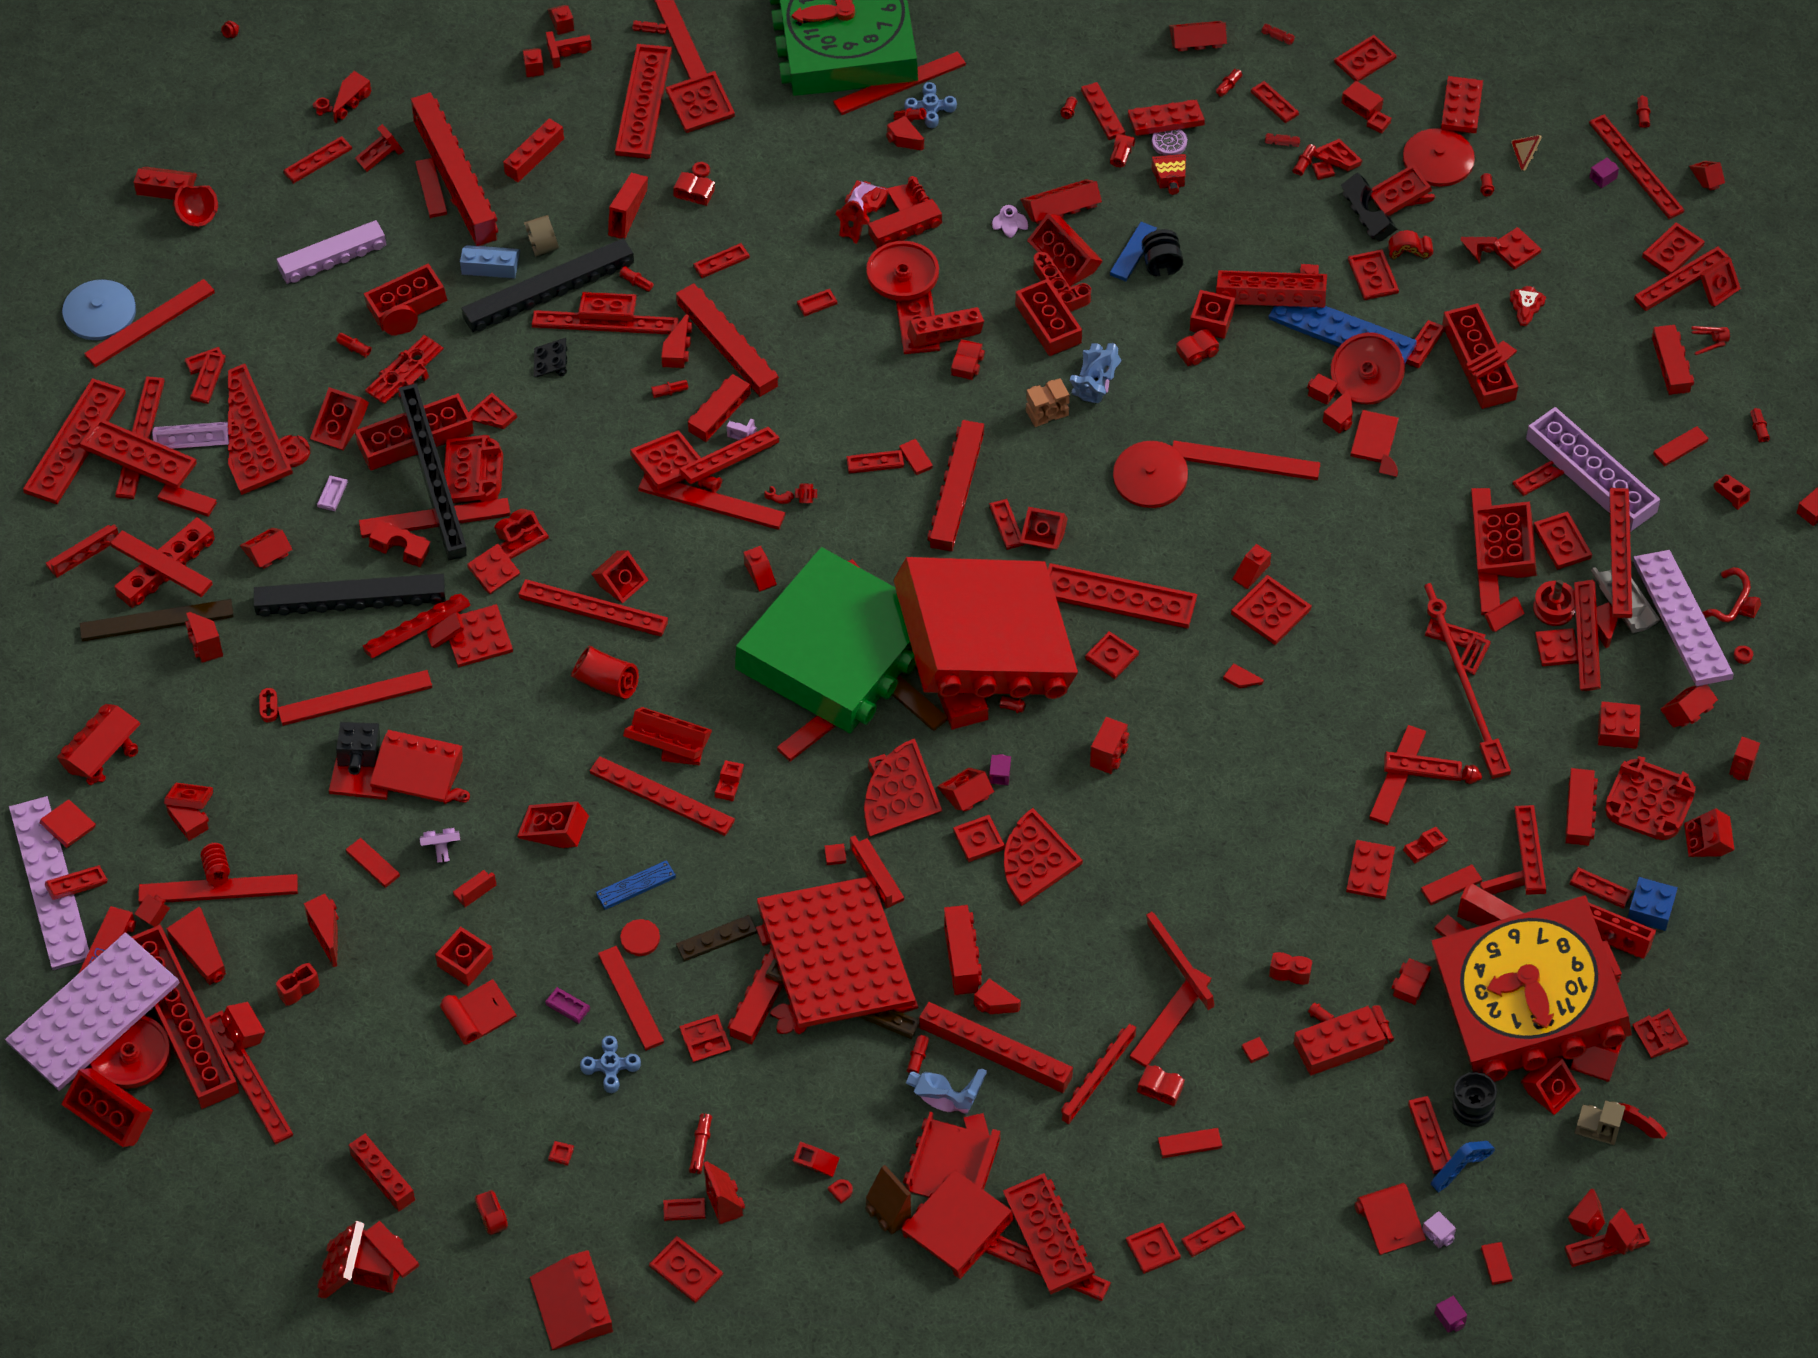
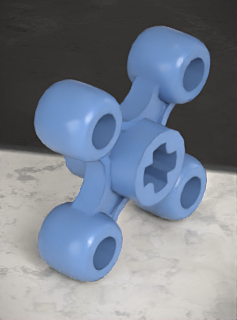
[904,82,957,128]
[580,1036,641,1093]

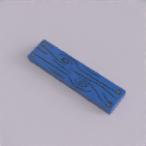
[596,860,676,910]

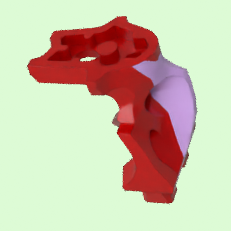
[836,180,889,244]

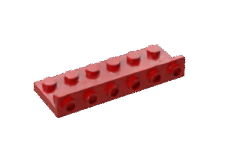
[1216,270,1327,307]
[1003,1173,1095,1295]

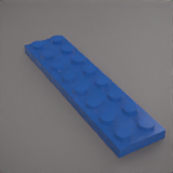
[1269,306,1417,363]

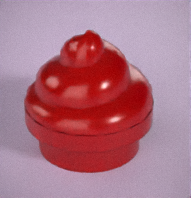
[221,21,239,38]
[1462,765,1482,784]

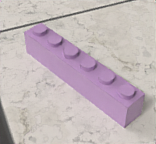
[277,220,386,284]

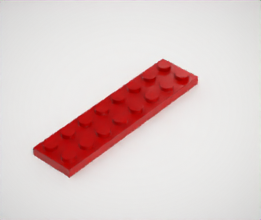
[615,44,672,159]
[23,378,126,504]
[1048,563,1197,629]

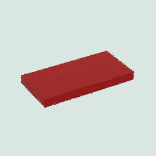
[896,291,940,354]

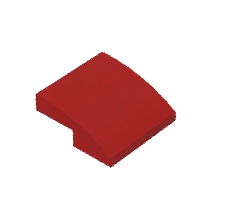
[1632,1009,1689,1058]
[679,1014,731,1062]

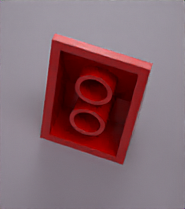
[310,387,369,450]
[518,801,589,848]
[304,894,339,967]
[703,1161,745,1224]

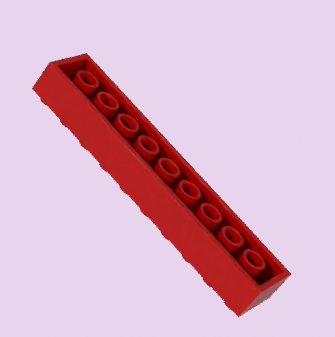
[411,92,498,246]
[131,925,239,1109]

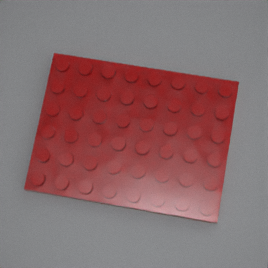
[757,876,916,1028]

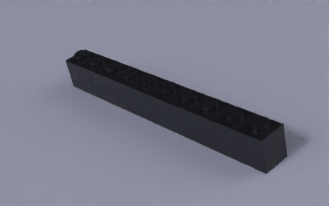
[461,238,634,333]
[399,383,467,561]
[254,573,446,617]

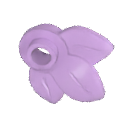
[992,205,1028,238]

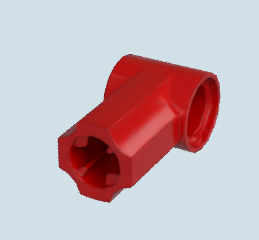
[1110,134,1135,168]

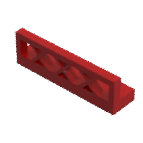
[46,525,119,578]
[850,835,904,908]

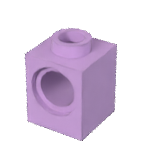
[1422,1211,1456,1248]

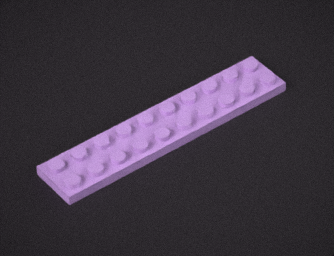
[1633,550,1733,686]
[9,796,89,970]

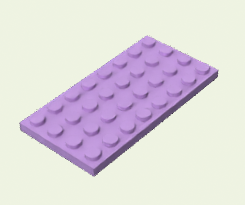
[5,932,180,1091]

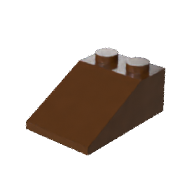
[865,1165,911,1235]

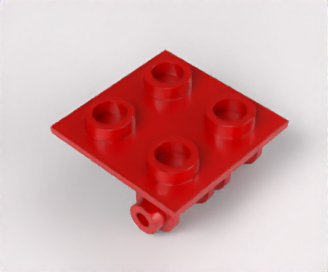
[886,176,930,211]

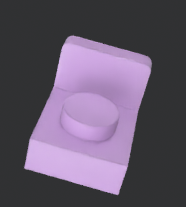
[727,419,757,440]

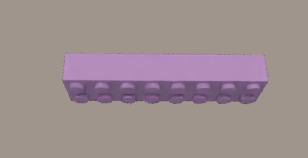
[1526,407,1660,532]

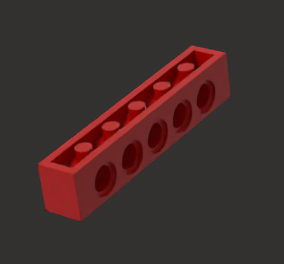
[114,517,215,608]

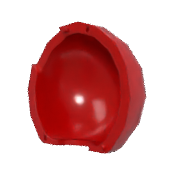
[173,185,218,227]

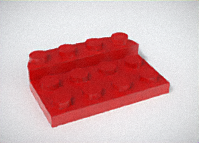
[444,435,503,503]

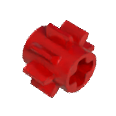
[795,483,817,503]

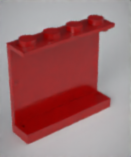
[903,1112,1001,1197]

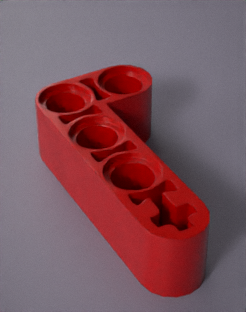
[1033,252,1091,312]

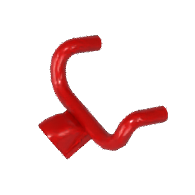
[1702,567,1761,622]

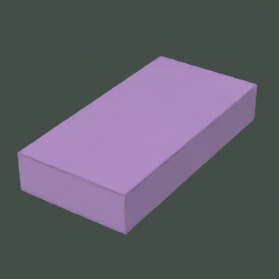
[317,476,348,511]

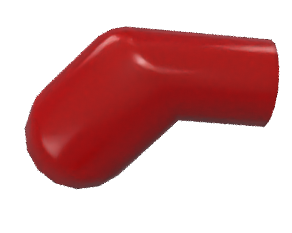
[444,788,470,804]

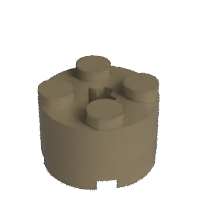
[524,215,559,257]

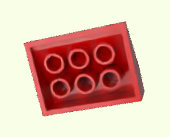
[1473,501,1537,578]
[370,730,463,803]
[530,1250,613,1350]

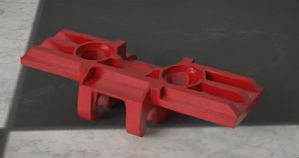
[365,335,444,404]

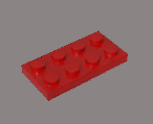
[1441,76,1483,133]
[1128,100,1205,136]

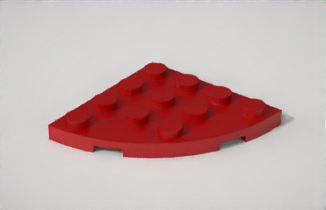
[864,738,942,837]
[1004,808,1083,906]

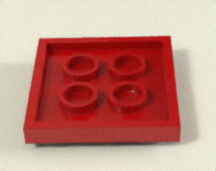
[666,71,735,133]
[630,430,701,490]
[1231,575,1312,645]
[449,604,513,668]
[317,1221,364,1298]

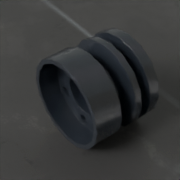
[1141,229,1184,276]
[1452,1072,1497,1127]

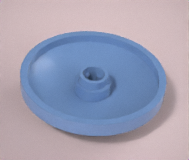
[62,280,136,340]

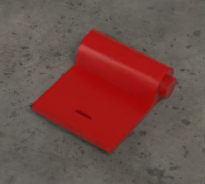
[440,979,517,1045]
[1354,1183,1426,1255]

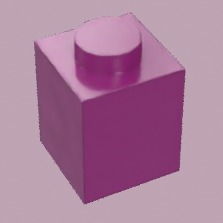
[1589,158,1619,189]
[989,754,1011,785]
[1434,1295,1467,1333]

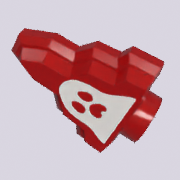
[1510,286,1546,326]

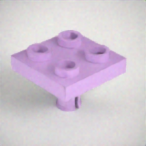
[420,828,460,862]

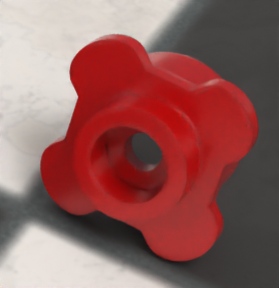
[313,98,333,115]
[86,767,106,785]

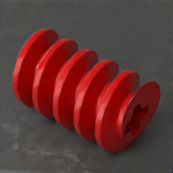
[200,843,230,886]

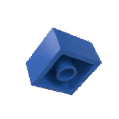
[1627,877,1678,931]

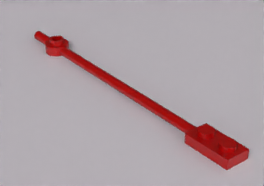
[1424,583,1511,779]

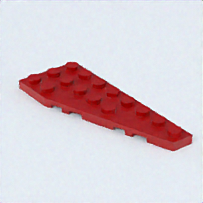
[228,363,293,495]

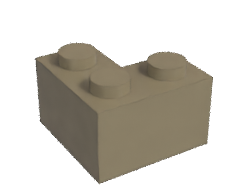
[1575,1101,1625,1145]

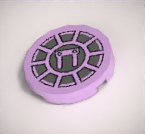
[1152,129,1187,156]

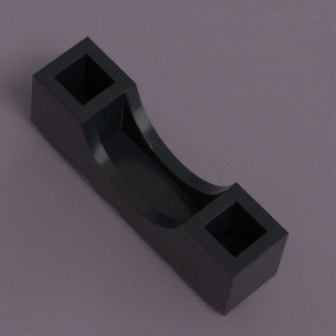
[1341,172,1398,242]

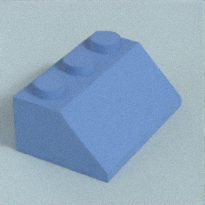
[460,245,520,278]

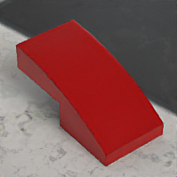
[715,760,744,801]
[1403,827,1448,864]

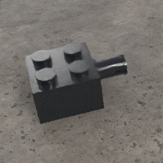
[336,722,380,775]

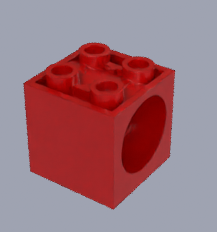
[352,1230,404,1293]

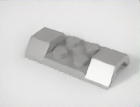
[1591,567,1660,633]

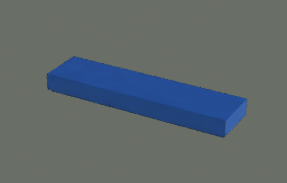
[1110,222,1157,281]

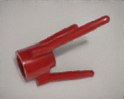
[1691,326,1730,355]

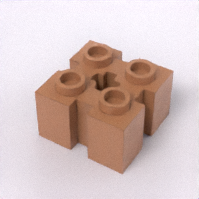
[1026,378,1070,427]

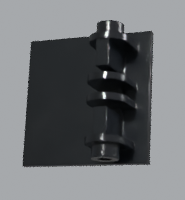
[534,338,567,377]

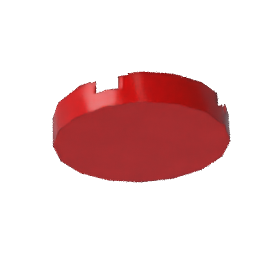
[381,305,418,336]
[279,435,310,467]
[620,919,660,956]

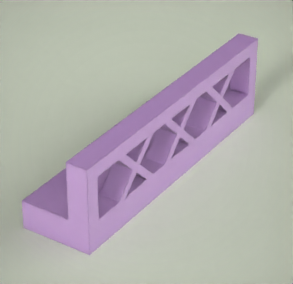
[152,422,229,449]

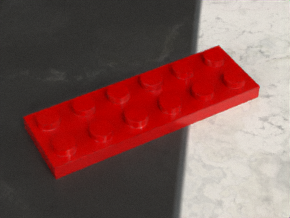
[80,418,197,489]

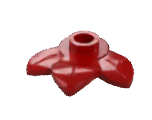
[770,1004,807,1035]

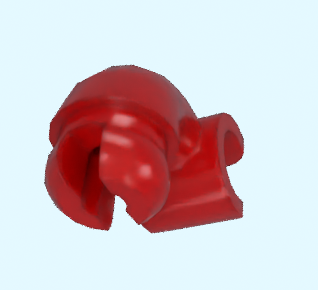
[764,486,794,504]

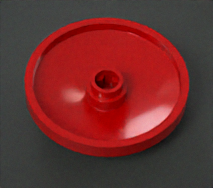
[1403,128,1475,187]
[867,241,939,301]
[1331,333,1405,405]
[1113,441,1188,508]
[90,1016,170,1089]

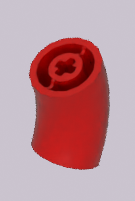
[571,646,639,699]

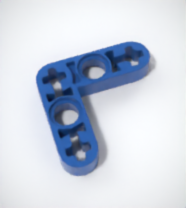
[1431,1141,1495,1192]

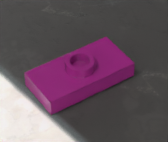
[545,987,590,1024]

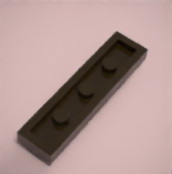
[676,915,757,962]

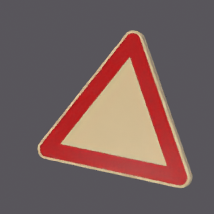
[1511,135,1542,171]

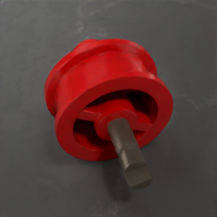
[1533,580,1576,626]

